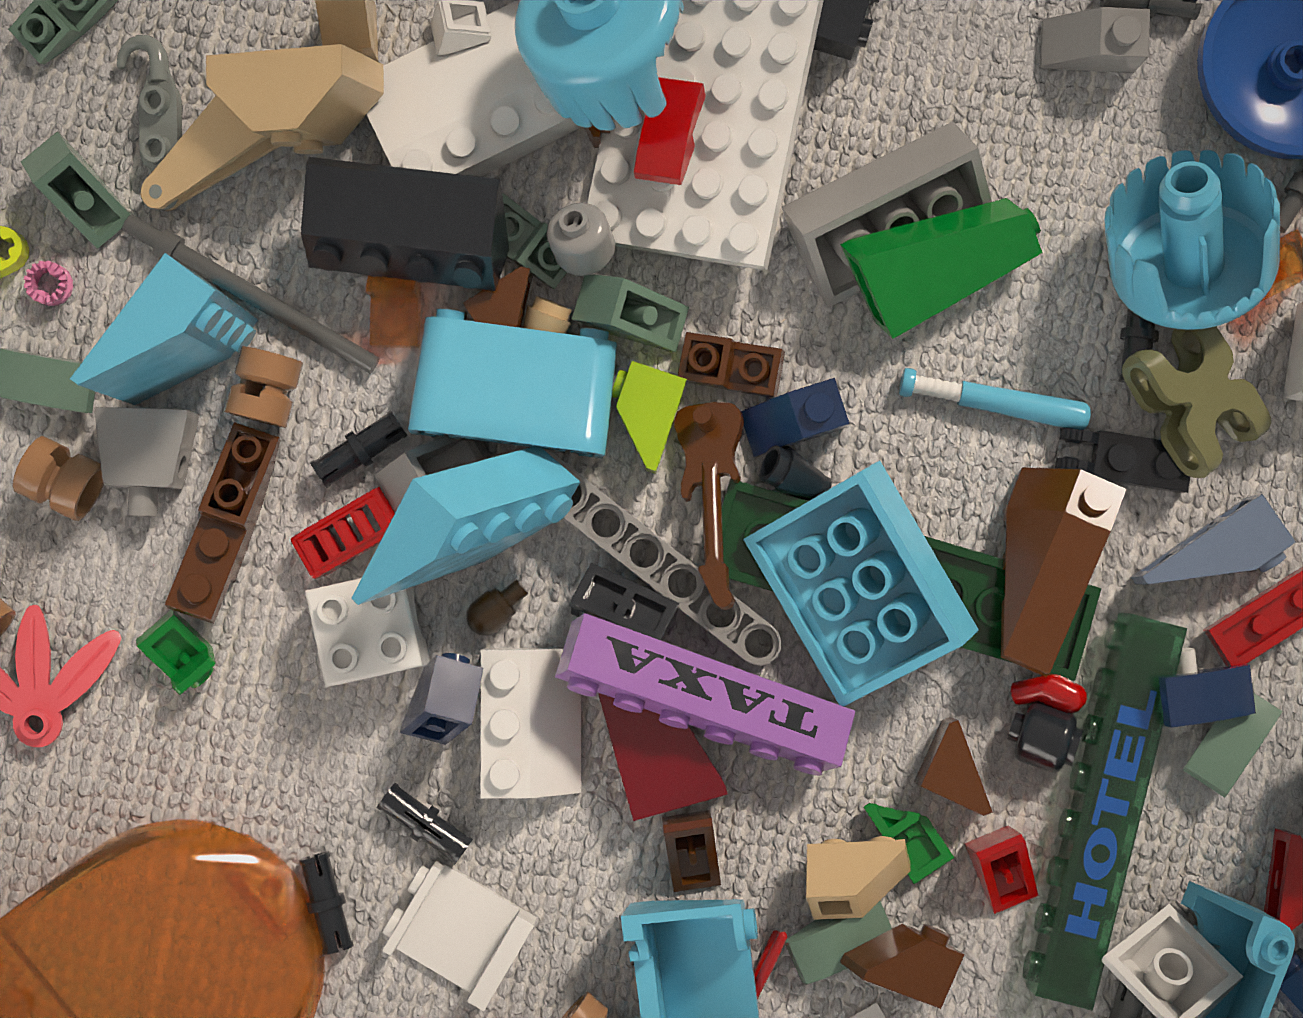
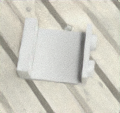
[382,859,537,1012]

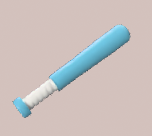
[899,368,1091,430]

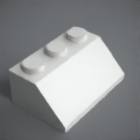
[481,648,581,798]

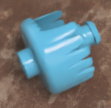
[515,0,684,131]
[1105,150,1280,330]

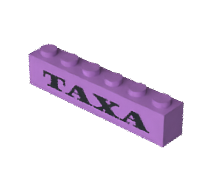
[555,613,855,776]

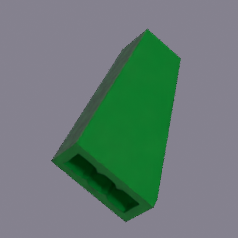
[840,198,1043,339]

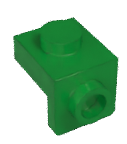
[136,610,216,695]

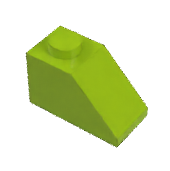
[612,361,687,474]

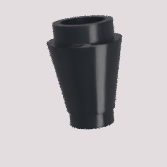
[757,445,832,501]

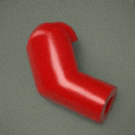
[1011,674,1087,713]

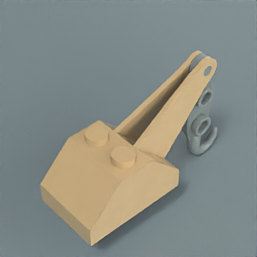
[117,35,384,211]

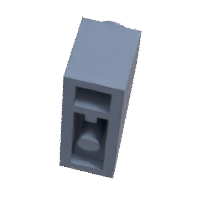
[1131,494,1296,585]

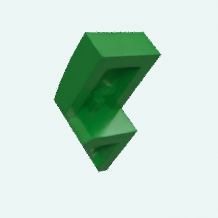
[863,803,955,885]

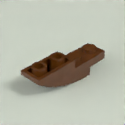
[165,422,280,624]

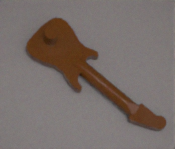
[674,402,744,610]

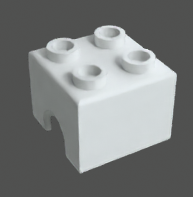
[305,578,430,688]

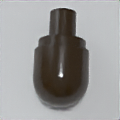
[466,579,529,636]

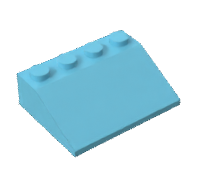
[70,253,258,405]
[351,446,580,605]
[743,460,979,707]

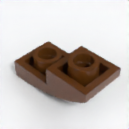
[678,332,785,398]

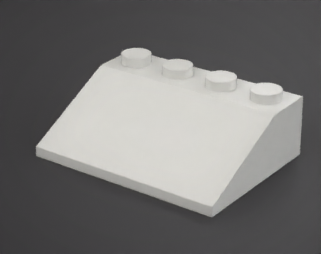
[367,0,582,177]

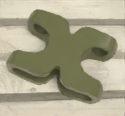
[1122,326,1271,478]

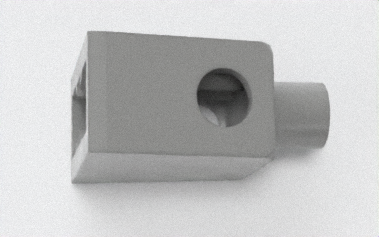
[94,407,199,517]

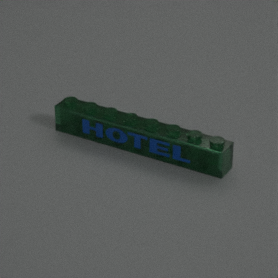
[1022,613,1187,1011]

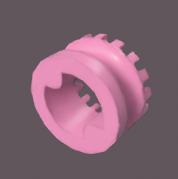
[23,260,73,306]

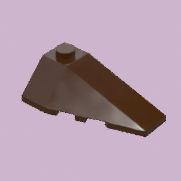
[1001,467,1126,677]

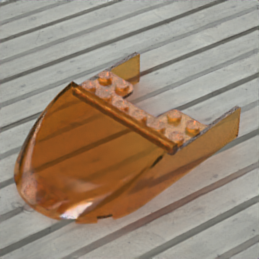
[0,819,325,1018]

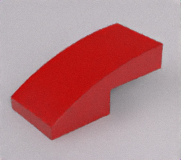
[634,77,706,185]

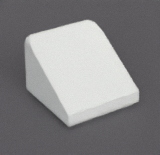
[431,0,491,56]

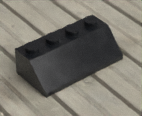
[300,157,509,291]

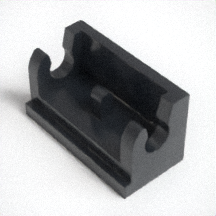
[569,563,680,641]

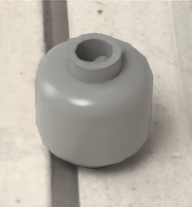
[547,203,615,276]

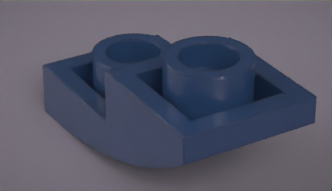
[1159,664,1256,728]

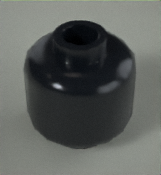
[1007,702,1084,773]

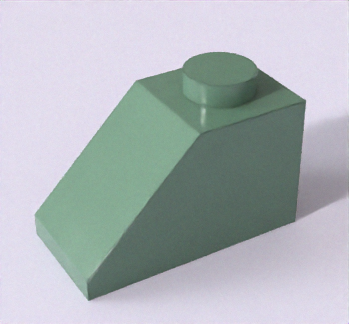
[21,131,131,249]
[572,274,689,352]

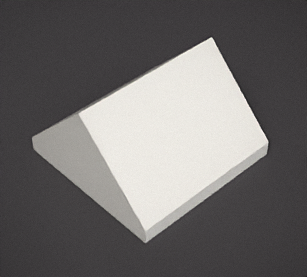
[1101,904,1243,1018]

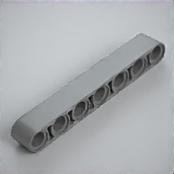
[510,445,781,666]

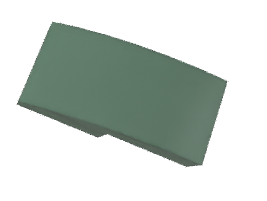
[8,0,118,65]
[502,193,567,289]
[0,348,95,413]
[1183,693,1283,798]
[785,901,892,985]

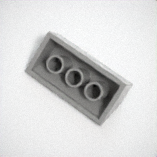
[782,121,992,308]

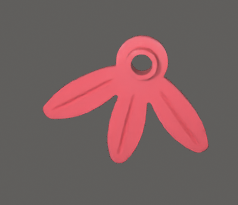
[0,605,121,747]

